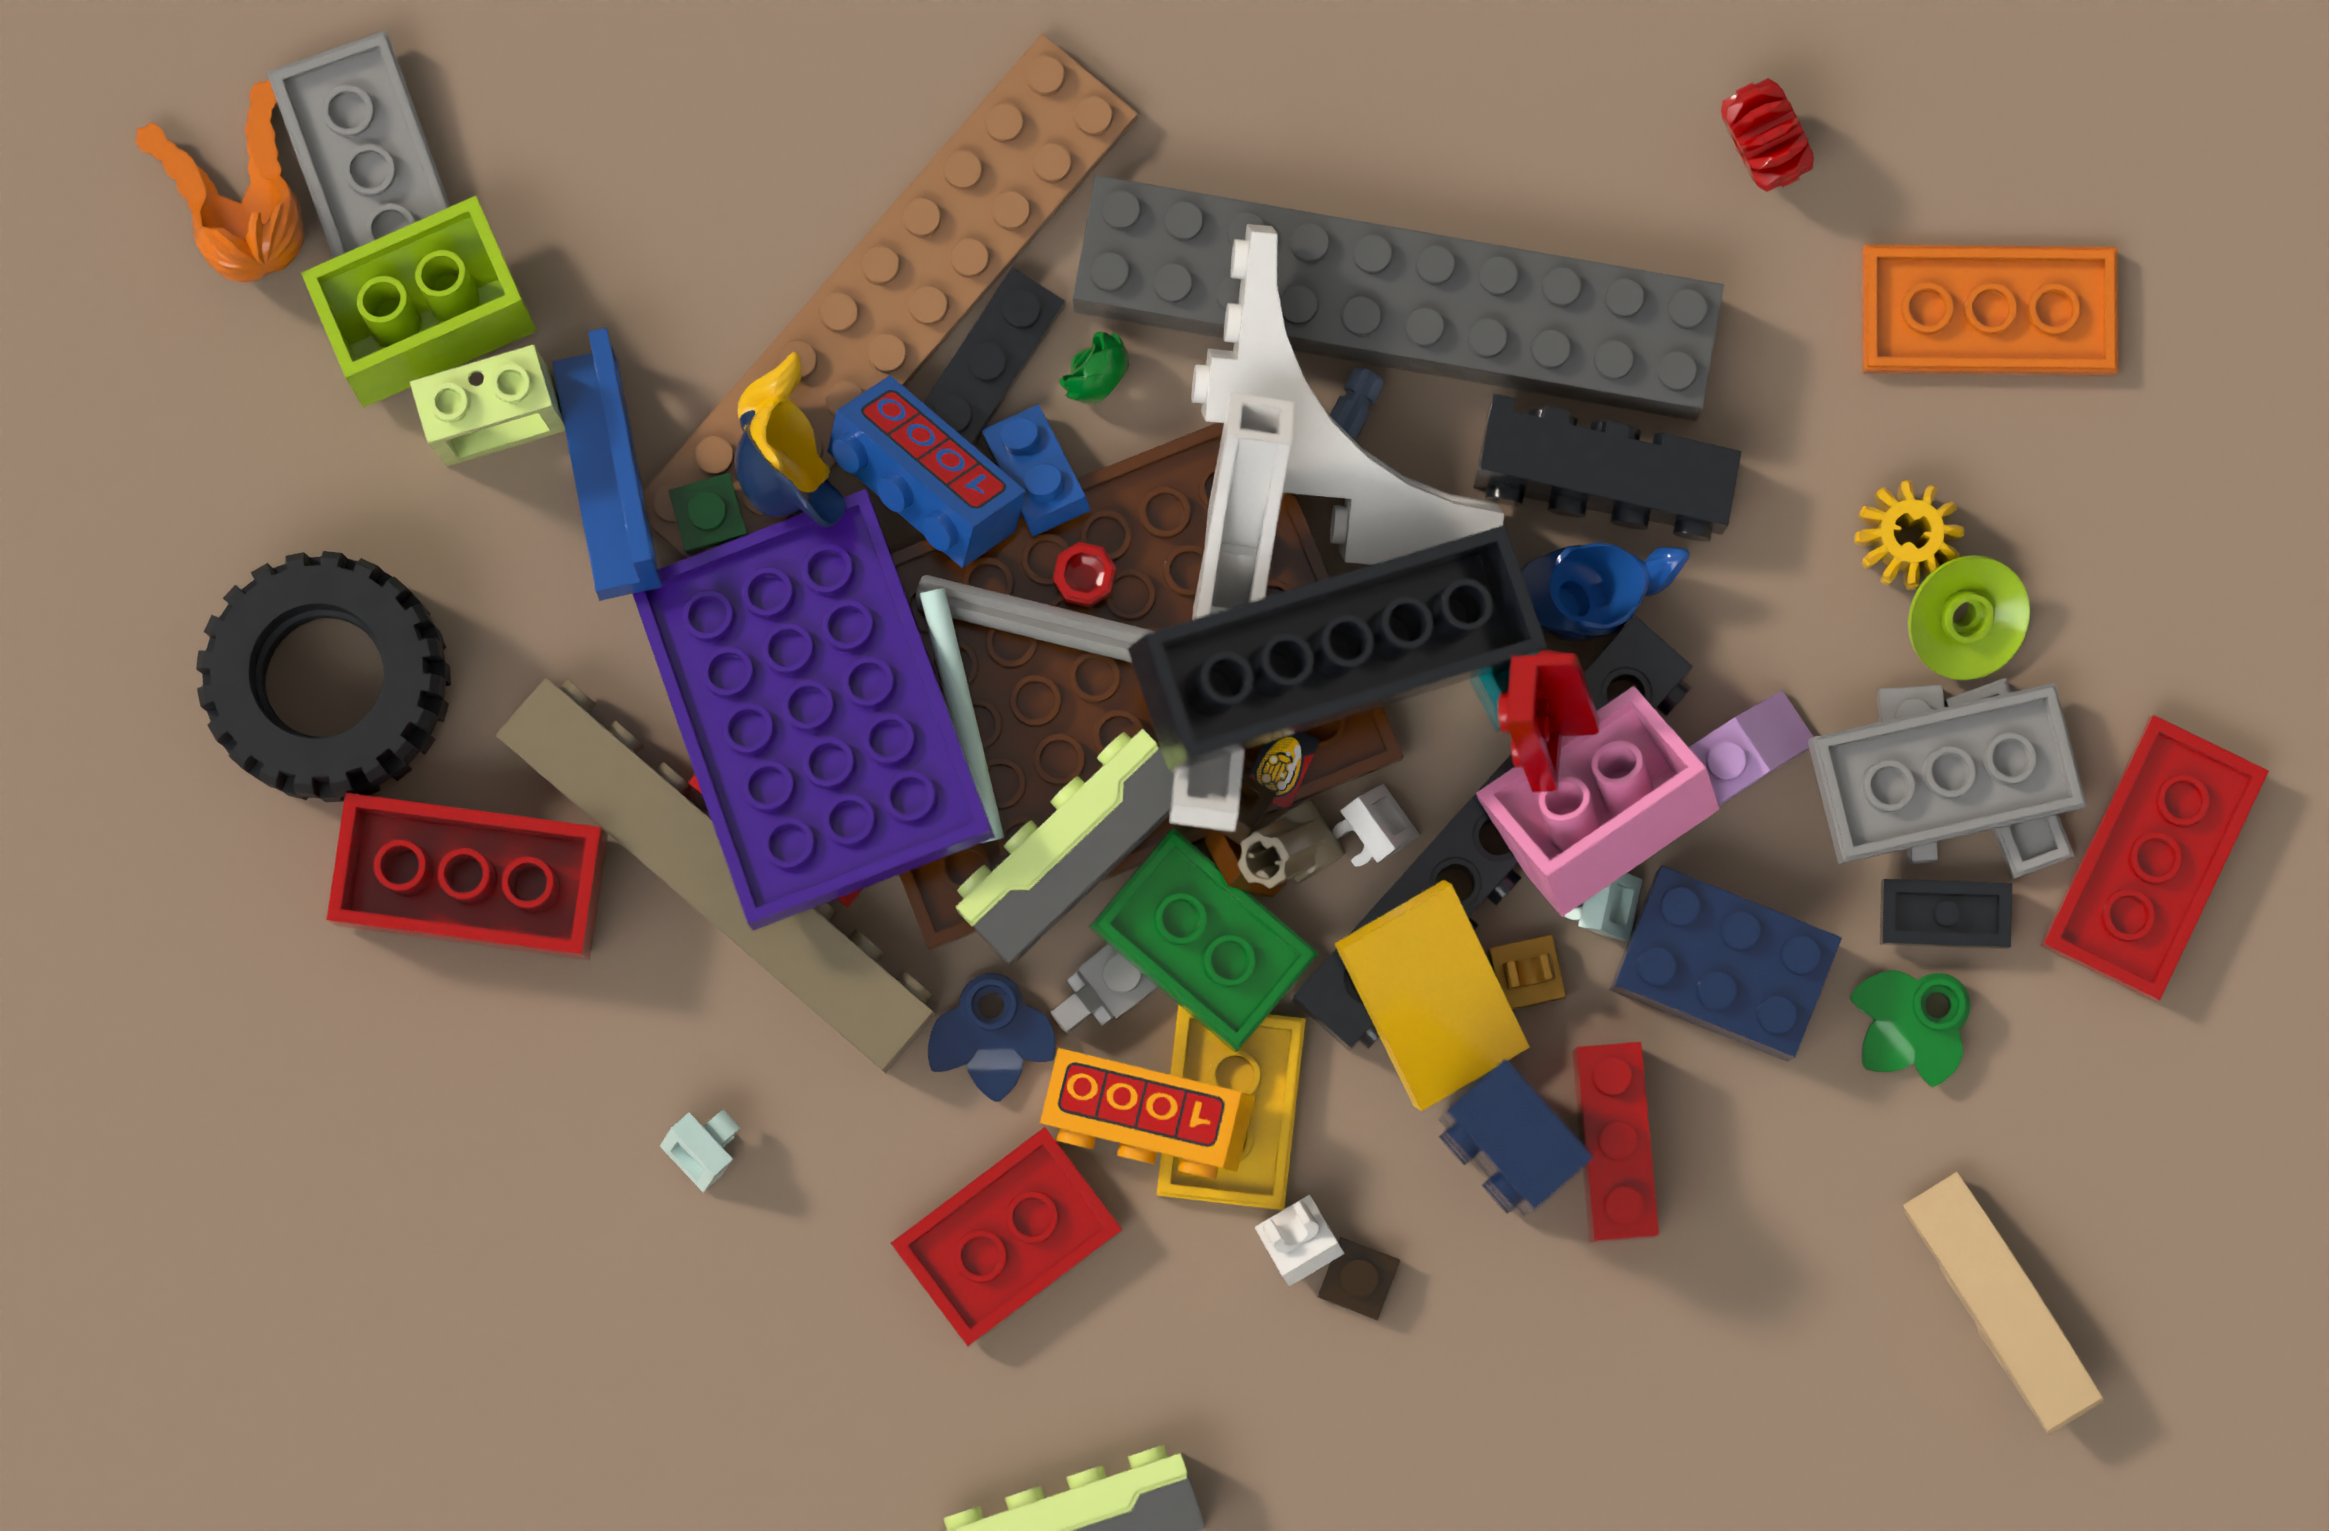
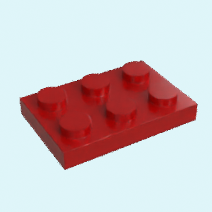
[890,1127,1122,1347]

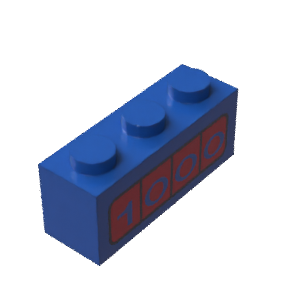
[827,375,1026,568]

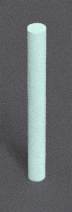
[920,587,1004,843]

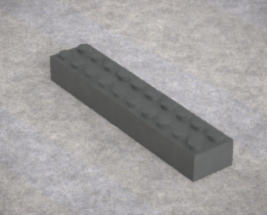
[1073,175,1724,421]

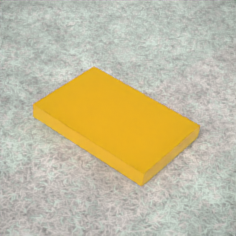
[1335,880,1530,1112]
[1156,1005,1306,1210]

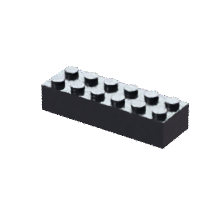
[1127,525,1547,772]

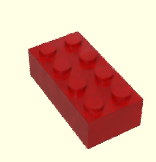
[326,793,608,960]

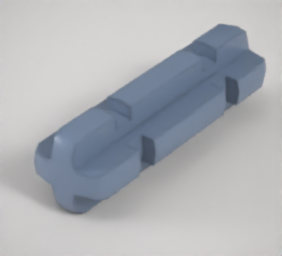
[1330,366,1384,441]

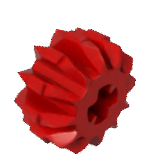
[1721,78,1814,192]

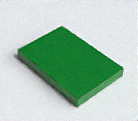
[1089,828,1319,1052]

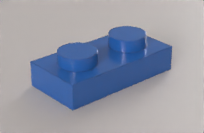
[981,404,1091,537]

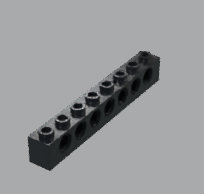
[1292,615,1693,1052]

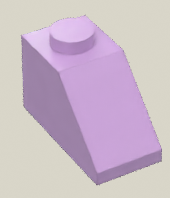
[1688,690,1813,807]

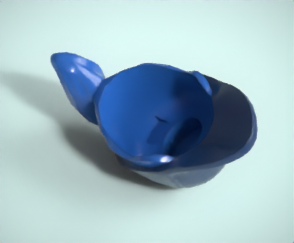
[1521,543,1690,641]

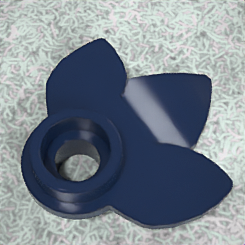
[928,973,1055,1102]

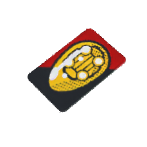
[1249,731,1319,809]

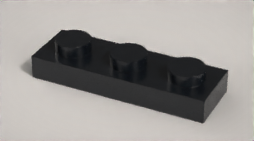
[923,267,1066,446]

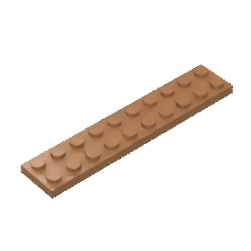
[643,33,1138,558]

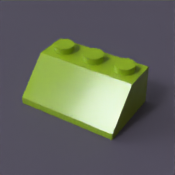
[301,196,537,408]

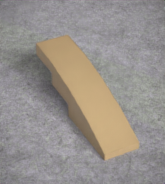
[1903,1172,2103,1435]

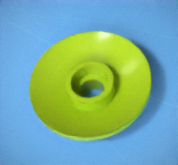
[1908,555,2030,680]

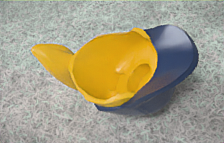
[735,352,845,528]

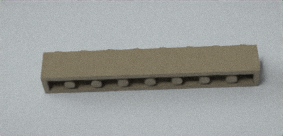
[495,677,936,1073]

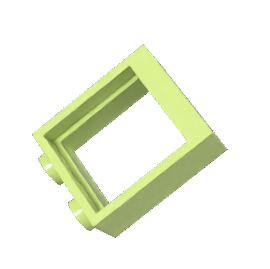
[410,344,565,467]

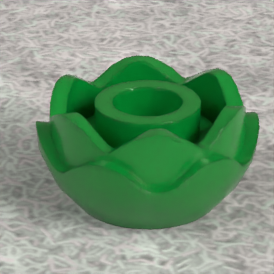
[1059,332,1129,403]

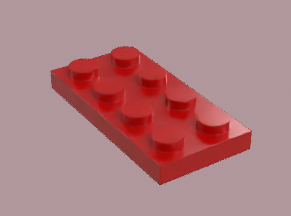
[2040,715,2269,1002]

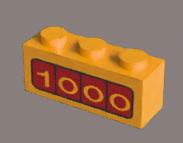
[1040,1048,1256,1179]

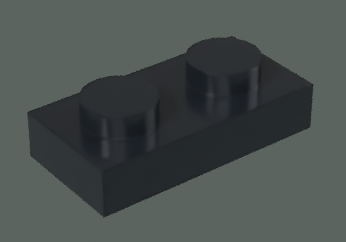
[1880,879,2012,949]

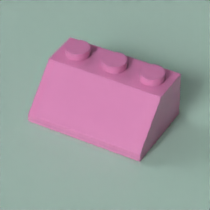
[1476,686,1720,917]

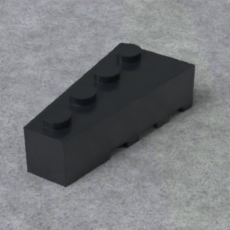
[1473,393,1742,541]

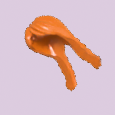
[135,80,304,283]

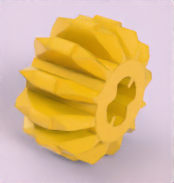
[1854,480,1964,590]

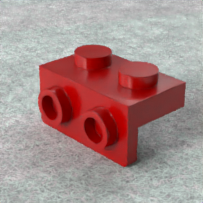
[1498,651,1600,792]

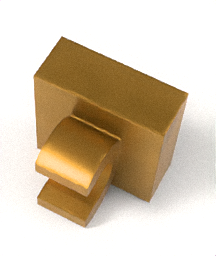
[1488,934,1566,1010]

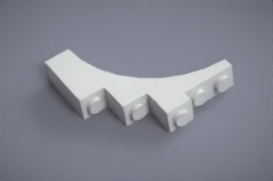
[1191,224,1504,565]
[1170,392,1295,832]

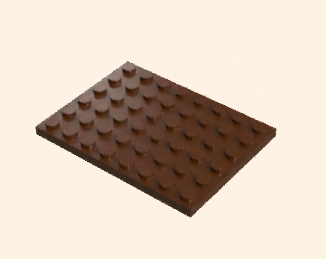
[891,422,1404,951]

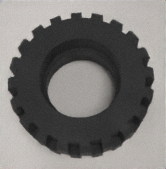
[196,551,451,802]

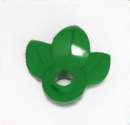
[1850,970,1970,1088]

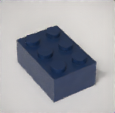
[1609,865,1842,1062]
[1439,1058,1594,1216]

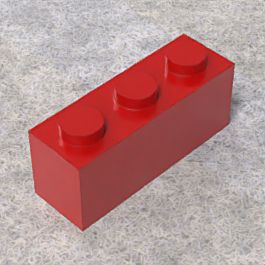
[1572,1042,1659,1243]

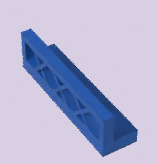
[552,328,662,601]

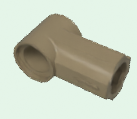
[1237,799,1345,889]

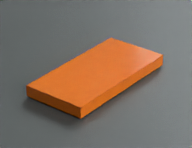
[1862,245,2118,376]

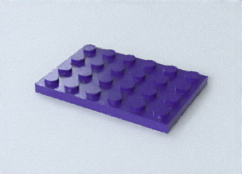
[633,489,995,931]

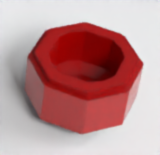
[1053,542,1116,608]

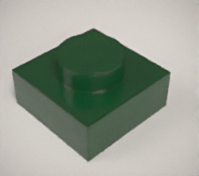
[668,472,748,554]

